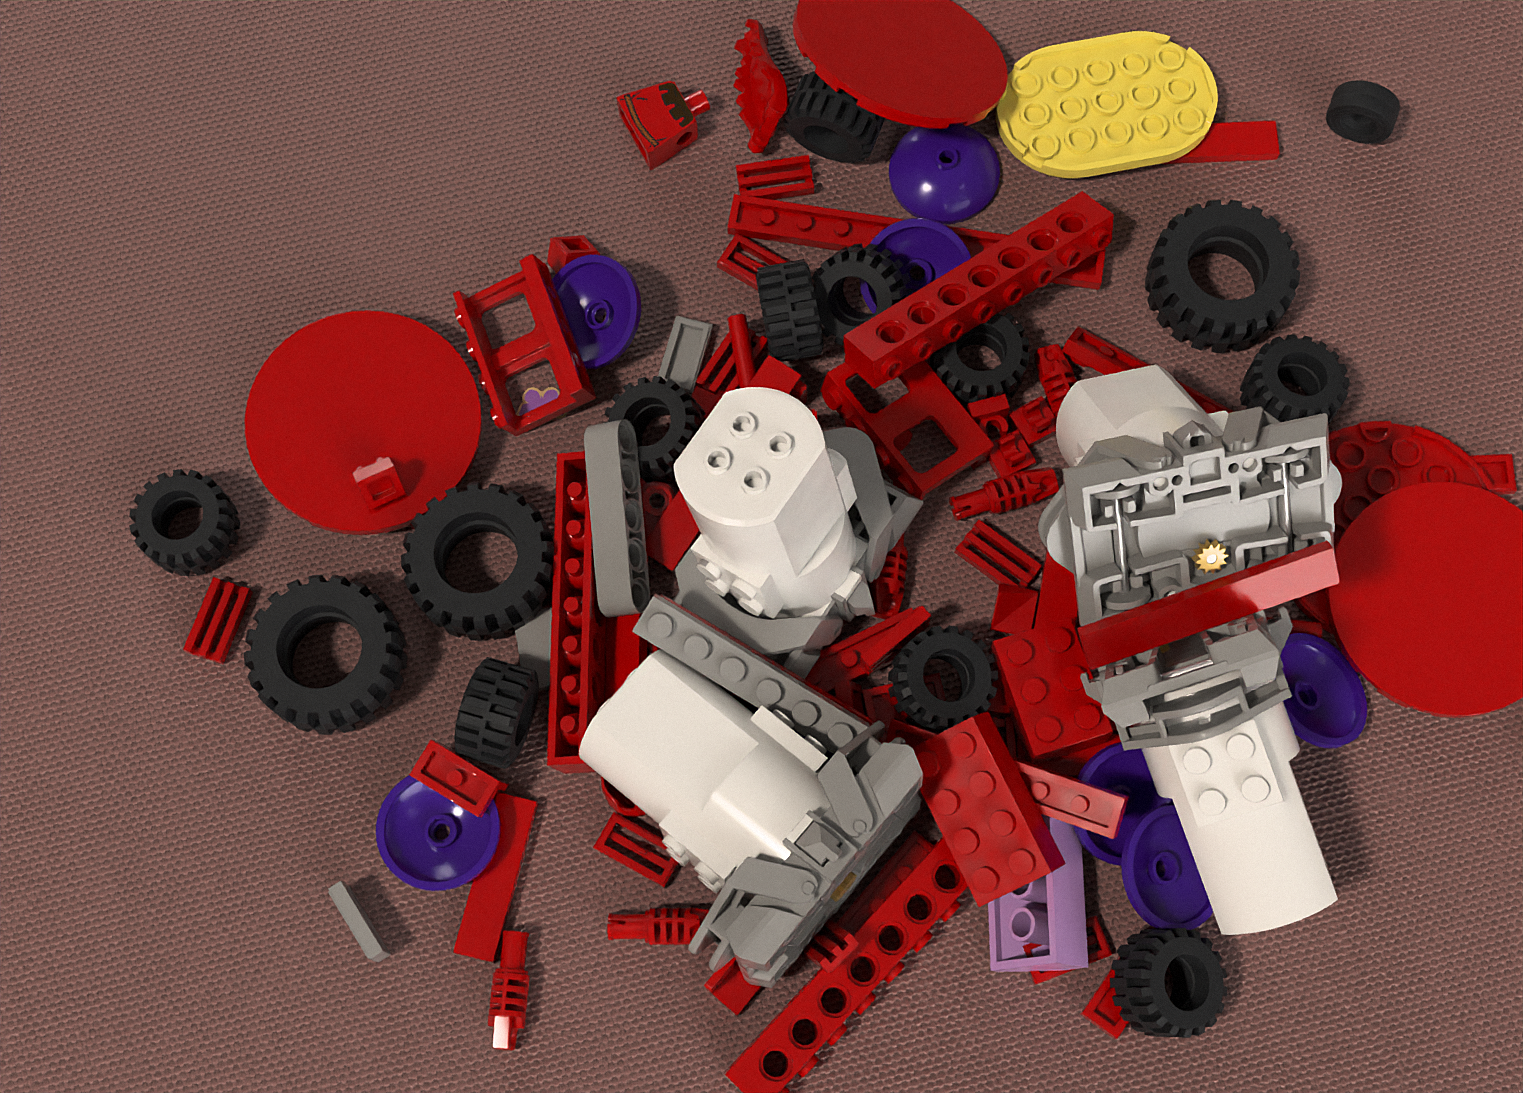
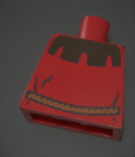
[616,81,710,171]

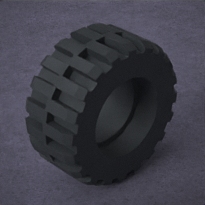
[1145,199,1301,353]
[401,482,554,641]
[244,574,408,735]

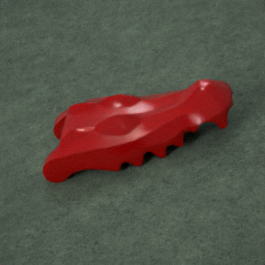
[733,19,790,153]

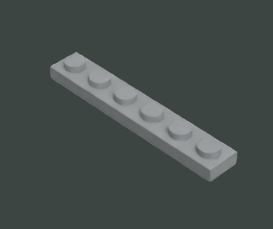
[632,593,870,754]

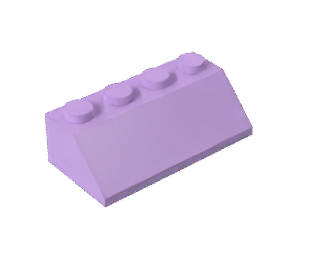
[988,814,1088,972]

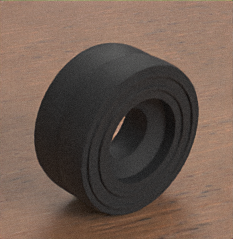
[1326,80,1400,144]

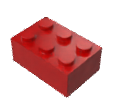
[989,617,1113,765]

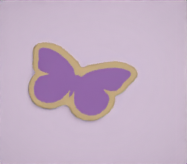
[516,387,566,419]

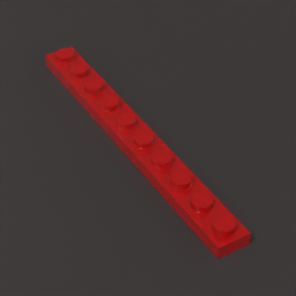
[727,194,1106,290]

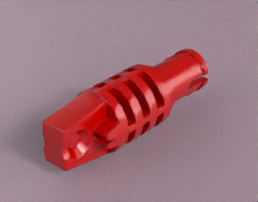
[1034,344,1077,419]
[949,467,1059,521]
[869,531,909,620]
[607,907,709,945]
[488,931,530,1051]

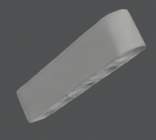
[584,419,650,618]

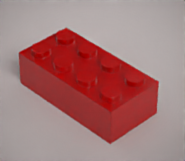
[913,712,1066,907]

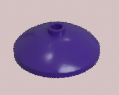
[889,123,1000,224]
[859,218,971,313]
[552,255,641,370]
[1275,633,1367,749]
[1073,742,1174,866]
[376,775,500,891]
[1121,805,1213,930]

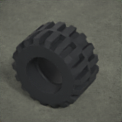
[784,71,886,163]
[812,243,912,345]
[756,259,824,362]
[930,313,1030,409]
[1240,334,1350,426]
[603,376,706,483]
[129,469,240,577]
[888,625,998,733]
[454,657,539,769]
[1110,928,1228,1038]

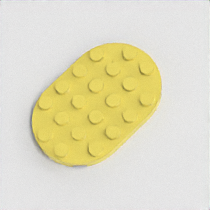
[995,31,1218,178]

